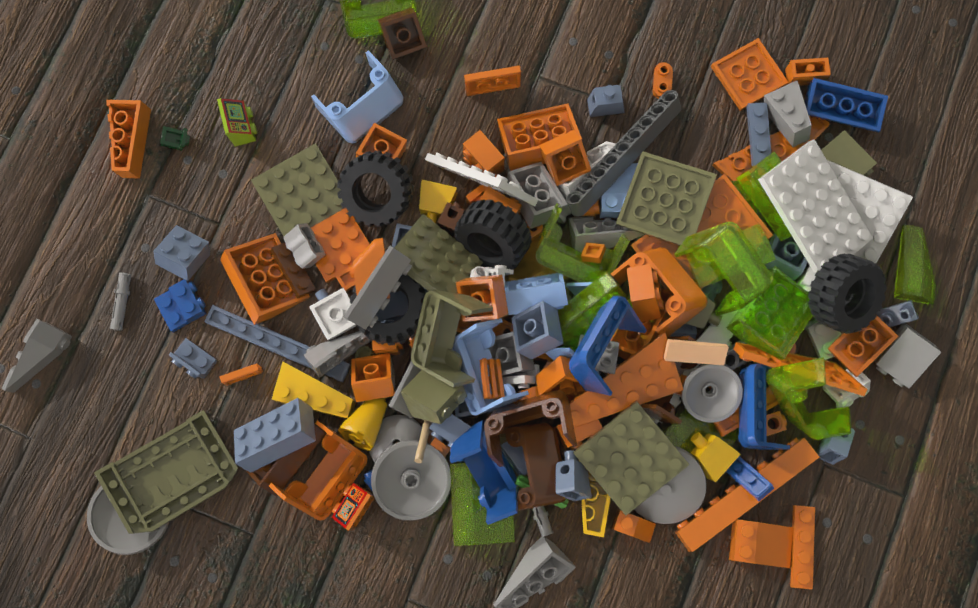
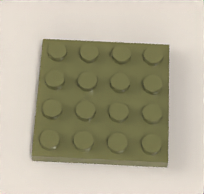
[251,143,343,237]
[616,151,717,249]
[394,214,483,293]
[573,400,690,515]

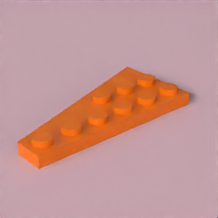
[712,116,830,203]
[569,332,684,427]
[733,342,868,396]

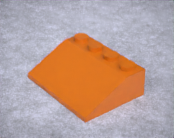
[497,104,582,171]
[220,233,310,325]

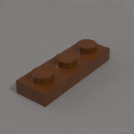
[270,243,316,299]

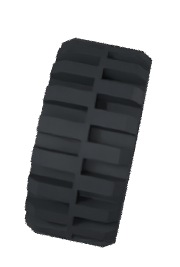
[337,151,414,227]
[455,199,532,270]
[808,253,887,334]
[350,274,425,345]

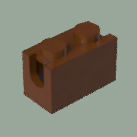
[437,202,465,238]

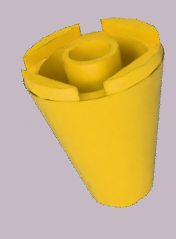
[338,398,387,451]

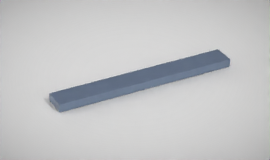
[204,305,351,383]

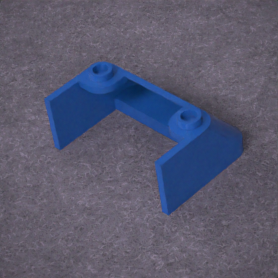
[569,296,647,396]
[738,364,790,450]
[450,420,518,525]

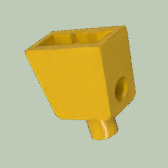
[419,180,457,224]
[690,432,741,482]

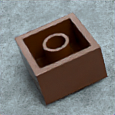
[377,7,427,59]

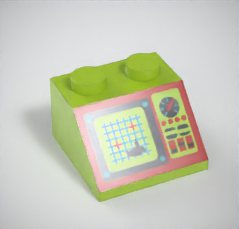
[217,98,257,147]

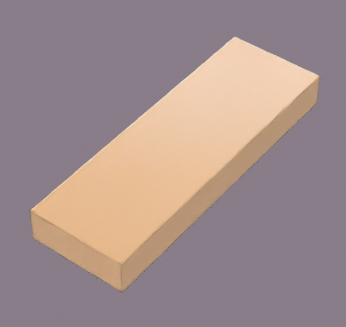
[663,339,729,365]

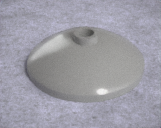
[682,364,743,423]
[369,415,422,462]

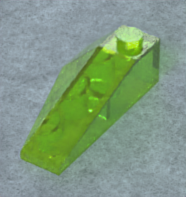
[894,225,936,305]

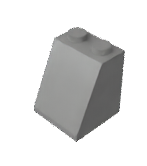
[875,323,941,388]

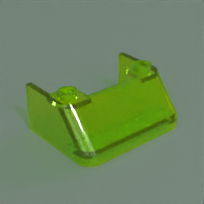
[340,0,418,39]
[535,203,630,290]
[674,222,773,316]
[766,357,851,440]

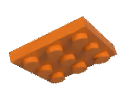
[711,38,789,111]
[311,208,369,283]

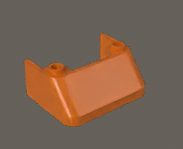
[349,238,390,299]
[611,247,708,338]
[269,420,367,521]

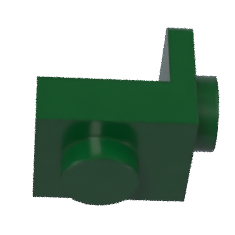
[159,126,190,151]

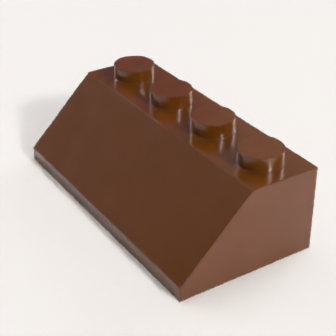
[245,423,326,497]

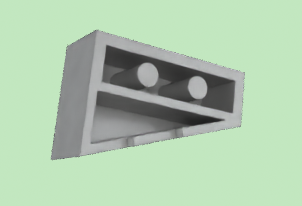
[764,80,811,147]

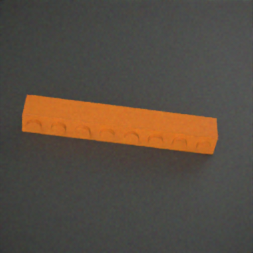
[674,437,819,552]

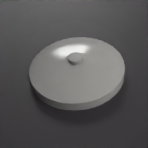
[371,440,451,520]
[634,446,706,524]
[87,486,169,555]

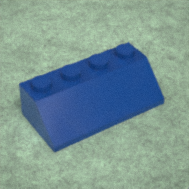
[804,78,888,133]

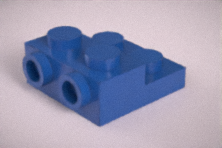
[154,279,206,332]

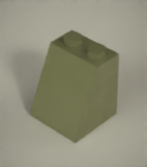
[821,130,877,177]
[401,370,467,424]

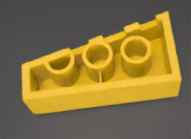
[272,362,356,419]
[579,460,611,538]

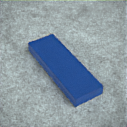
[725,456,774,501]

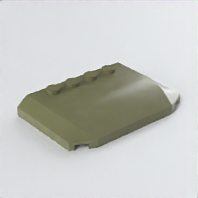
[94,410,238,534]

